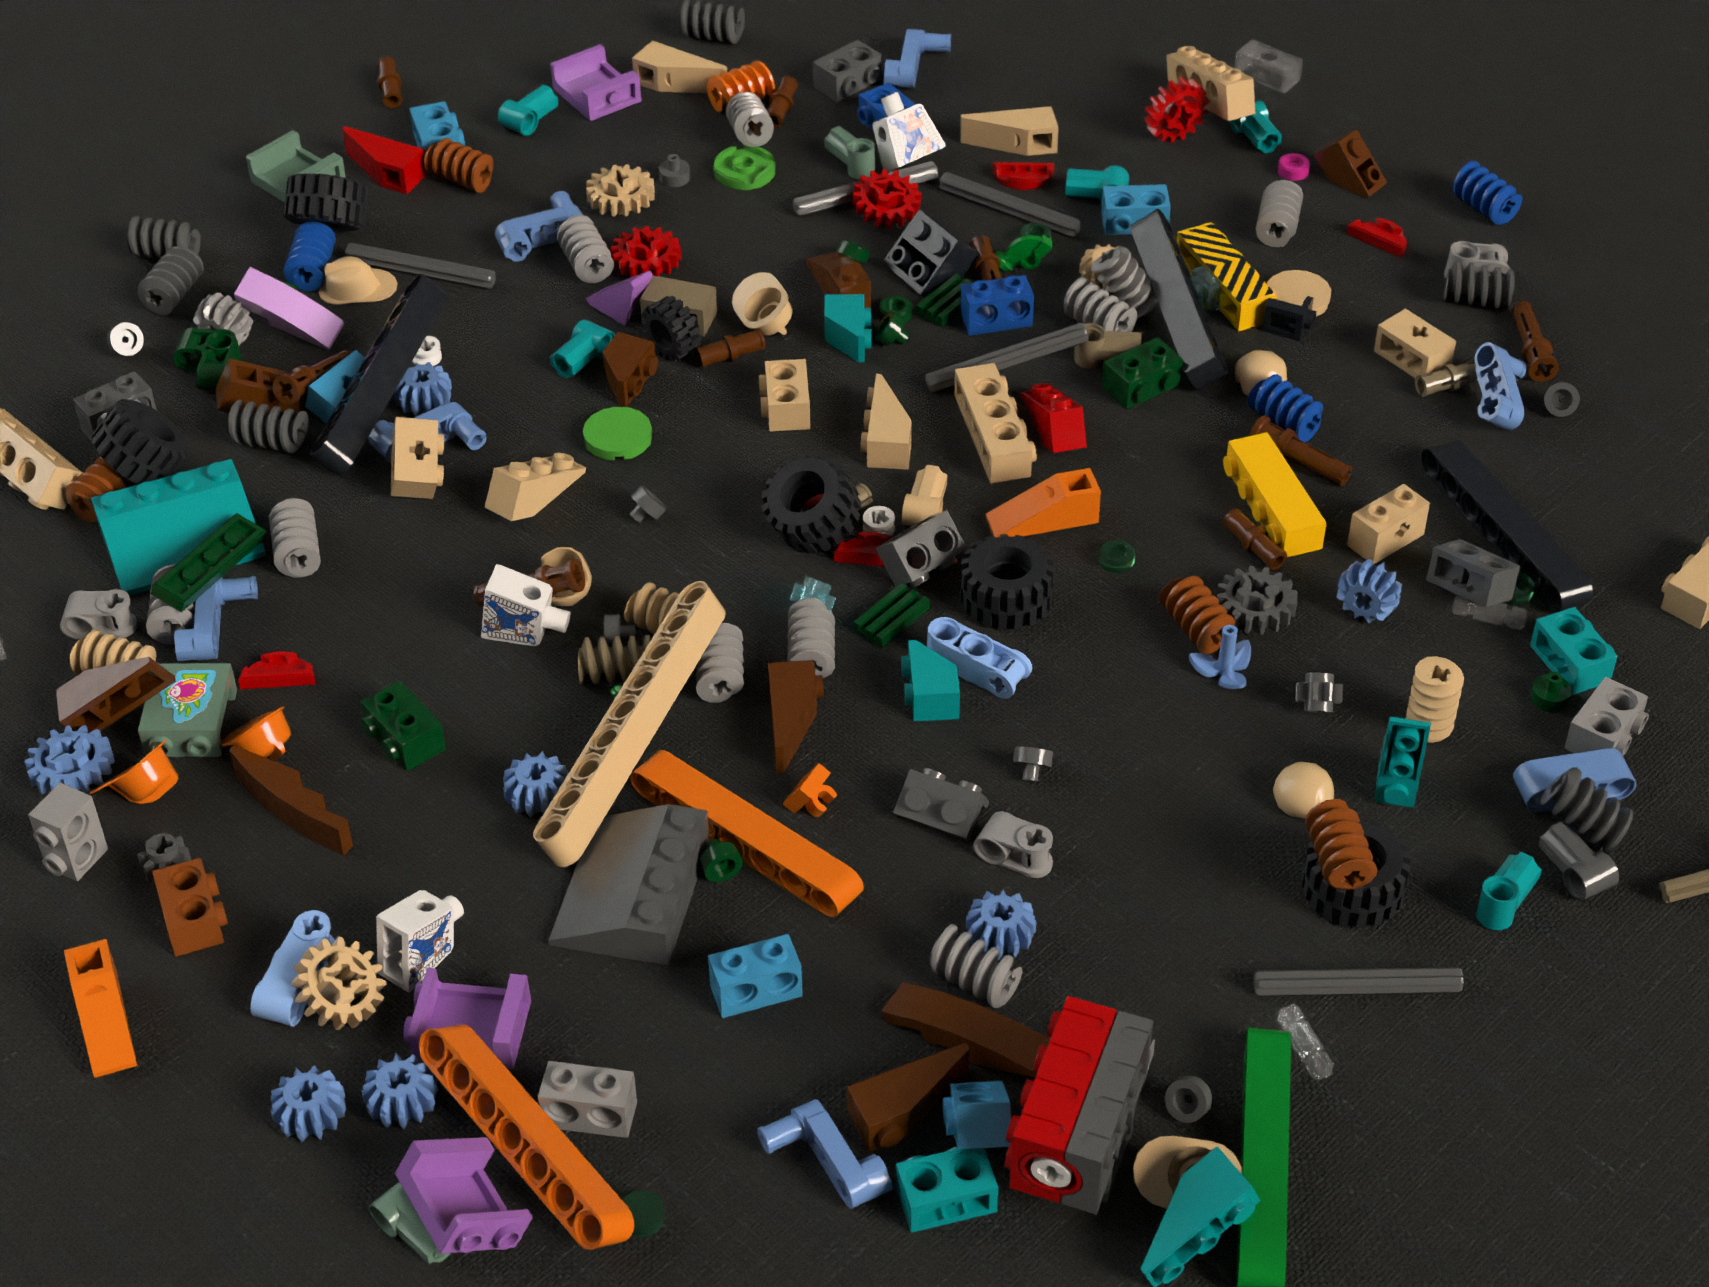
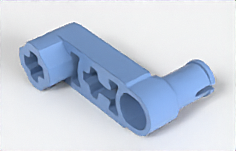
[884,29,951,88]
[495,191,583,262]
[1474,342,1526,431]
[368,402,487,463]
[174,576,258,661]
[757,1099,892,1209]

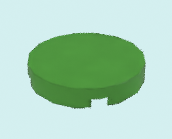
[714,145,775,190]
[583,407,652,461]

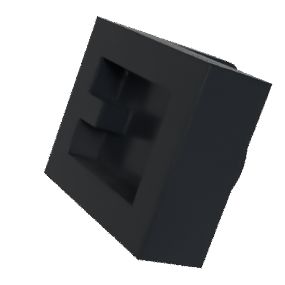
[1262,296,1317,341]

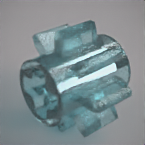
[789,576,836,611]

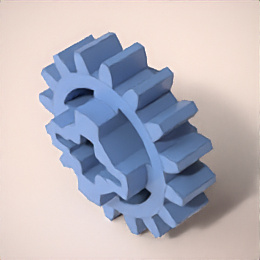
[25,725,115,794]

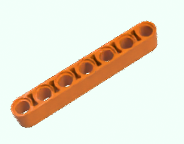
[630,750,864,918]
[419,1024,634,1250]

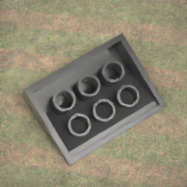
[548,804,710,966]

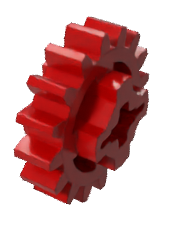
[1144,77,1210,143]
[852,169,922,229]
[611,226,681,278]

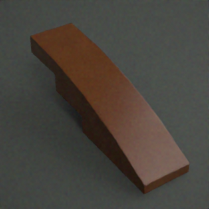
[229,745,353,856]
[881,982,1050,1078]

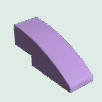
[234,267,344,351]

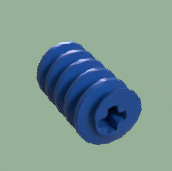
[1453,160,1523,225]
[284,222,336,292]
[1247,374,1324,442]

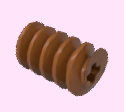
[424,138,494,193]
[65,456,136,522]
[1159,576,1235,655]
[1305,799,1378,890]

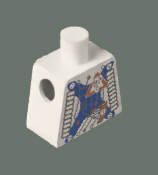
[873,92,946,171]
[481,564,571,646]
[376,890,464,993]

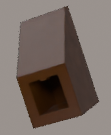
[1314,129,1387,199]
[603,332,658,407]

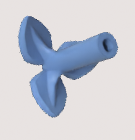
[1189,625,1251,689]

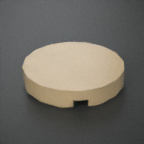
[1267,270,1331,317]

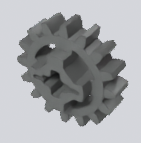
[1216,566,1298,635]

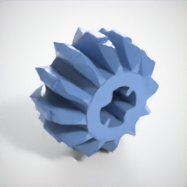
[394,362,452,417]
[1336,558,1402,623]
[503,751,569,819]
[966,888,1037,960]
[362,1053,438,1129]
[271,1065,346,1143]

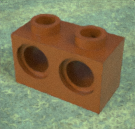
[152,858,228,957]

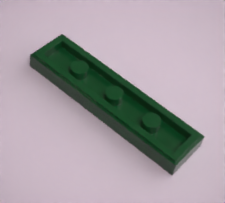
[150,513,267,612]

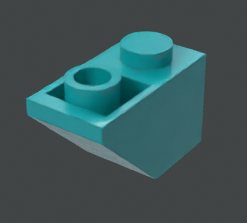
[824,294,871,362]
[901,640,960,721]

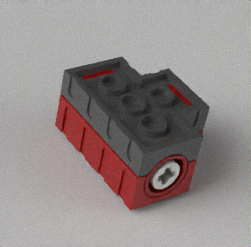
[1004,996,1153,1215]

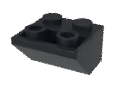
[883,209,979,296]

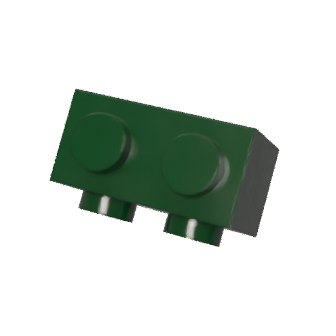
[1102,337,1183,409]
[360,680,446,771]

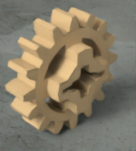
[586,164,655,217]
[291,937,386,1030]

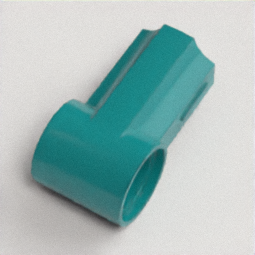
[498,85,558,136]
[1229,100,1282,154]
[1065,166,1129,202]
[550,320,615,379]
[1476,852,1541,930]

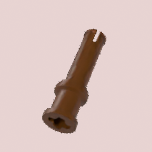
[1511,301,1559,382]
[272,350,351,405]
[1249,415,1353,486]
[474,559,585,607]

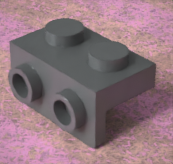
[893,768,989,841]

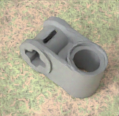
[1444,241,1510,278]
[60,589,138,640]
[973,811,1053,878]

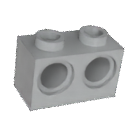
[1564,677,1649,756]
[28,782,108,882]
[538,1061,637,1138]

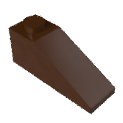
[806,252,871,308]
[216,358,310,414]
[56,657,176,733]
[768,660,824,774]
[847,1043,970,1152]

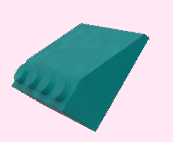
[91,459,266,596]

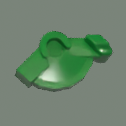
[995,235,1052,271]

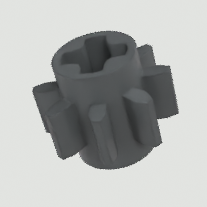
[1295,672,1343,713]
[137,833,192,880]

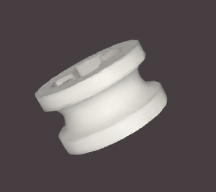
[412,336,442,366]
[863,506,895,536]

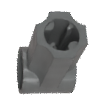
[1538,822,1619,901]

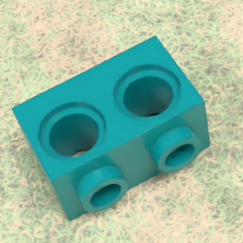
[1530,607,1617,695]
[896,1146,998,1233]

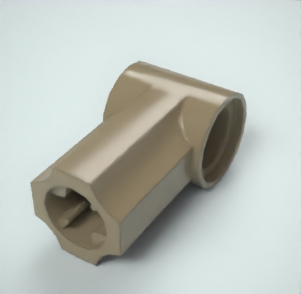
[1074,323,1141,369]

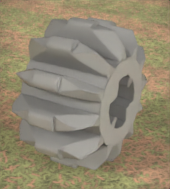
[193,292,254,345]

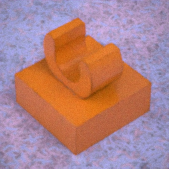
[783,763,837,818]

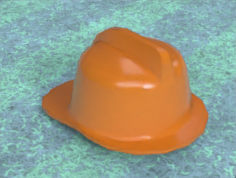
[221,706,292,760]
[88,739,179,804]

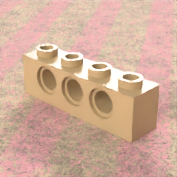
[1166,46,1255,121]
[954,363,1036,484]
[0,408,83,510]

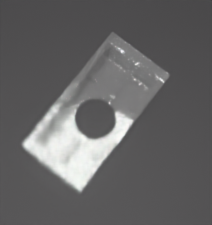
[1234,39,1303,93]

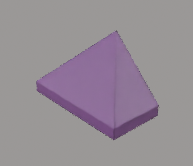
[586,270,653,326]

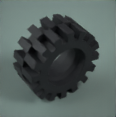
[641,296,701,362]

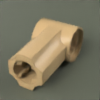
[902,465,947,527]

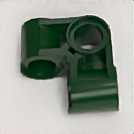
[173,328,243,390]

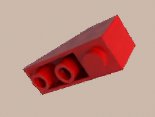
[342,126,427,194]
[1020,383,1087,453]

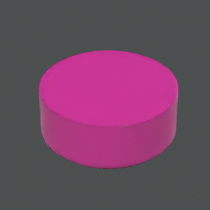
[1278,153,1310,181]

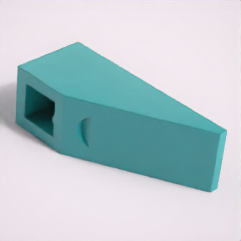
[1374,717,1431,808]
[1140,1146,1260,1287]

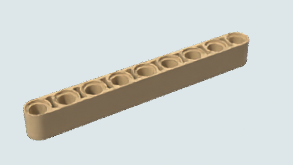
[533,581,726,867]

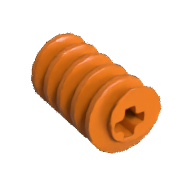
[707,61,776,113]

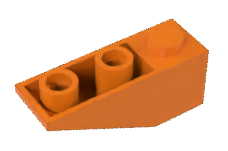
[986,468,1101,538]
[64,939,137,1078]

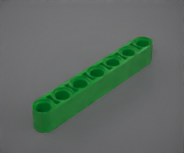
[1236,1027,1291,1287]

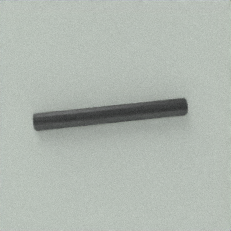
[793,161,938,216]
[940,172,1080,237]
[344,242,496,289]
[925,323,1088,393]
[1253,967,1464,996]

